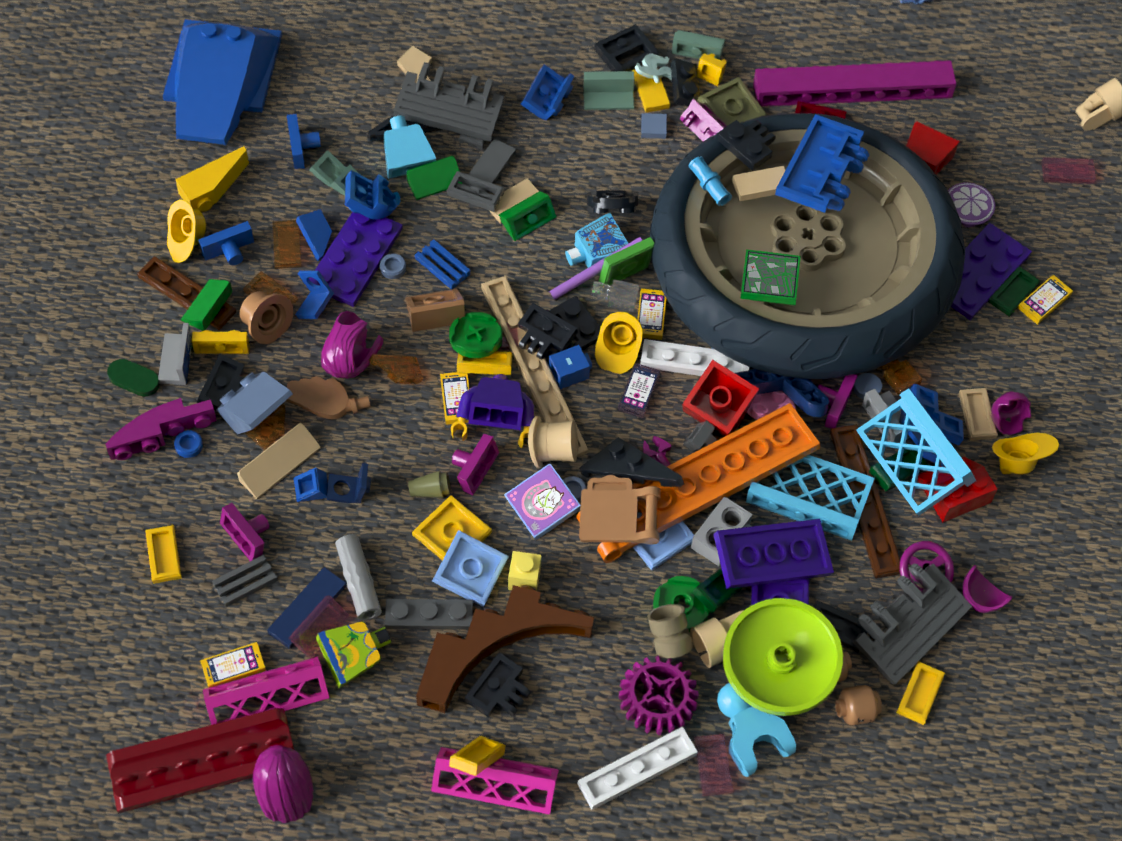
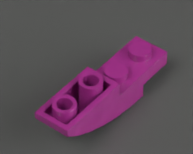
[106,398,217,461]

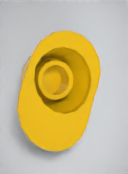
[167,200,206,263]
[595,312,643,374]
[992,433,1059,474]

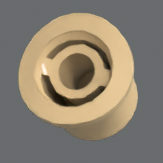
[528,416,578,469]

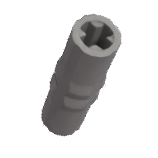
[335,534,382,621]

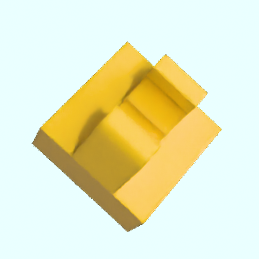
[697,53,727,86]

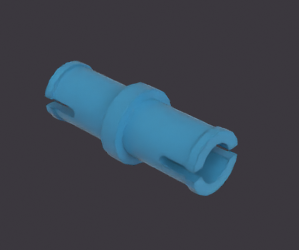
[689,156,732,206]

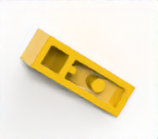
[175,146,249,212]

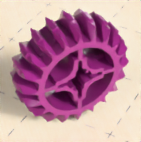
[618,655,699,735]

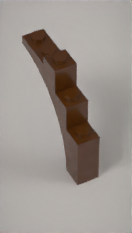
[416,585,594,713]

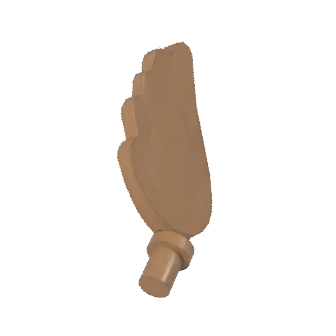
[286,376,371,419]

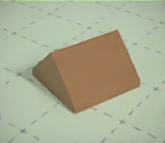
[405,289,465,332]

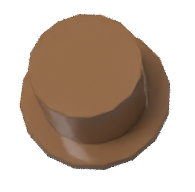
[240,291,293,344]

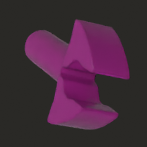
[642,436,671,467]

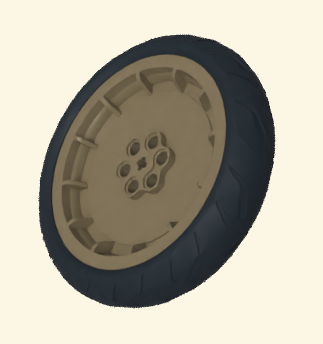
[650,113,965,379]

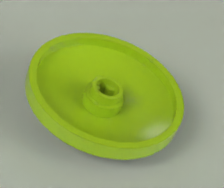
[723,598,843,716]

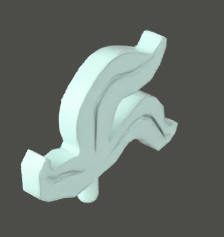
[635,54,672,83]

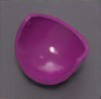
[962,565,1013,613]

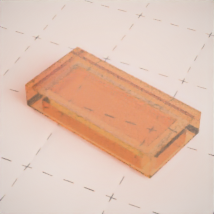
[272,220,302,269]

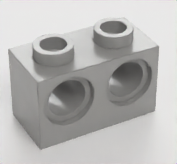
[691,496,753,566]

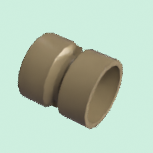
[647,604,693,659]

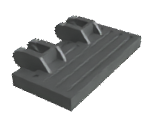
[393,62,504,142]
[852,563,972,685]

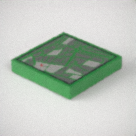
[740,249,801,305]

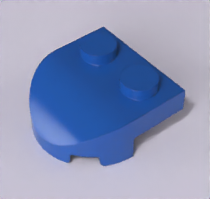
[345,170,400,219]

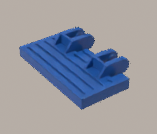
[775,114,869,213]

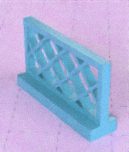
[856,388,976,516]
[746,455,874,541]

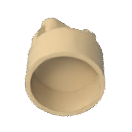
[1076,78,1122,131]
[690,611,743,668]

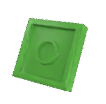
[599,237,654,288]

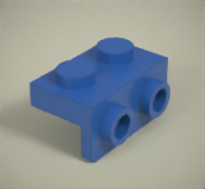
[521,64,574,120]

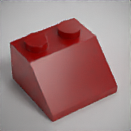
[682,360,759,437]
[917,457,997,522]

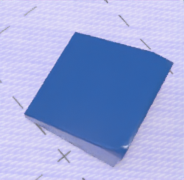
[294,467,328,502]

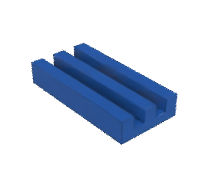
[415,239,470,289]

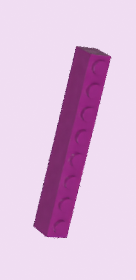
[753,60,956,107]

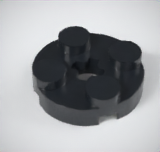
[587,190,639,213]

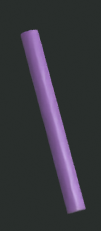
[550,237,642,300]

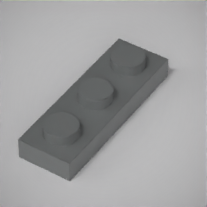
[385,599,473,630]

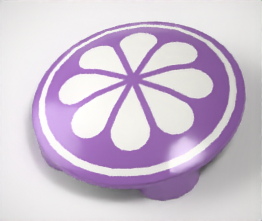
[948,183,995,227]

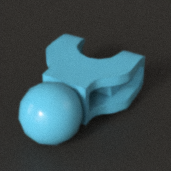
[717,683,796,777]

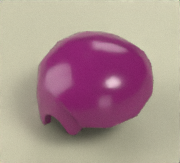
[991,391,1031,435]

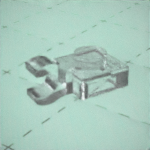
[590,280,639,312]

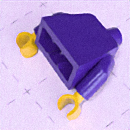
[451,374,534,448]

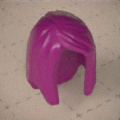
[321,311,384,379]
[253,745,313,823]

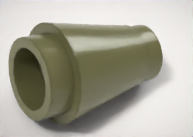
[408,470,451,498]

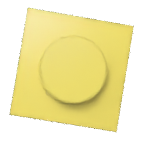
[508,551,541,591]

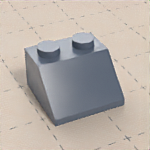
[216,372,293,434]

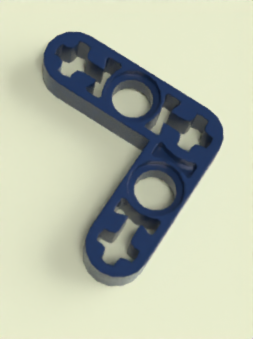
[735,369,829,417]

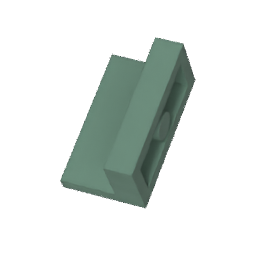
[672,30,725,60]
[583,71,634,110]

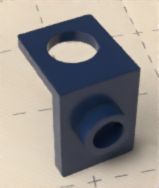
[327,463,371,503]

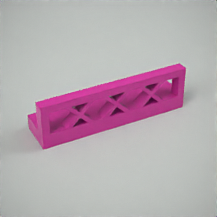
[203,657,329,725]
[431,747,559,814]

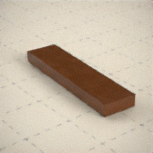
[137,256,236,330]

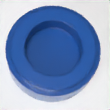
[174,430,203,458]

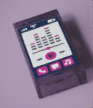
[618,363,661,419]

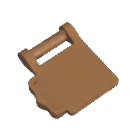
[579,475,661,544]

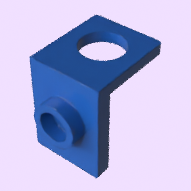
[295,270,334,319]

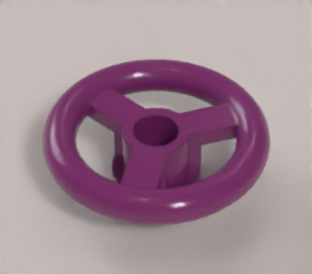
[899,541,954,591]

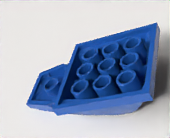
[163,19,282,145]

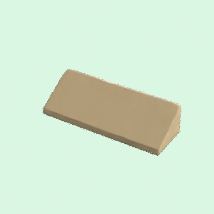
[237,423,321,499]

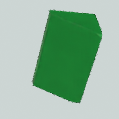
[406,156,462,200]
[499,191,557,241]
[181,279,233,331]

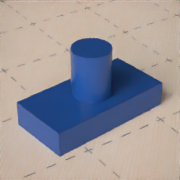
[287,114,321,169]
[198,221,254,266]

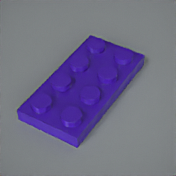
[309,212,403,307]
[951,223,1032,321]
[713,519,834,589]

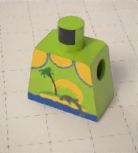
[316,621,391,688]

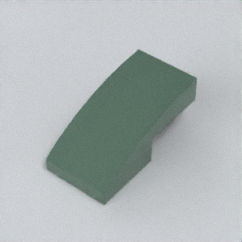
[309,150,359,196]

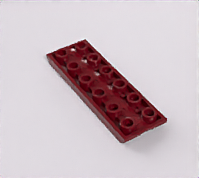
[106,708,294,813]

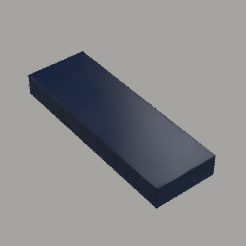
[267,567,347,649]

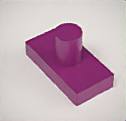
[818,374,857,429]
[452,434,500,495]
[220,503,269,561]

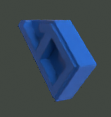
[296,209,332,261]

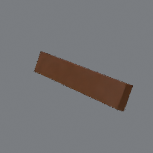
[830,424,900,579]

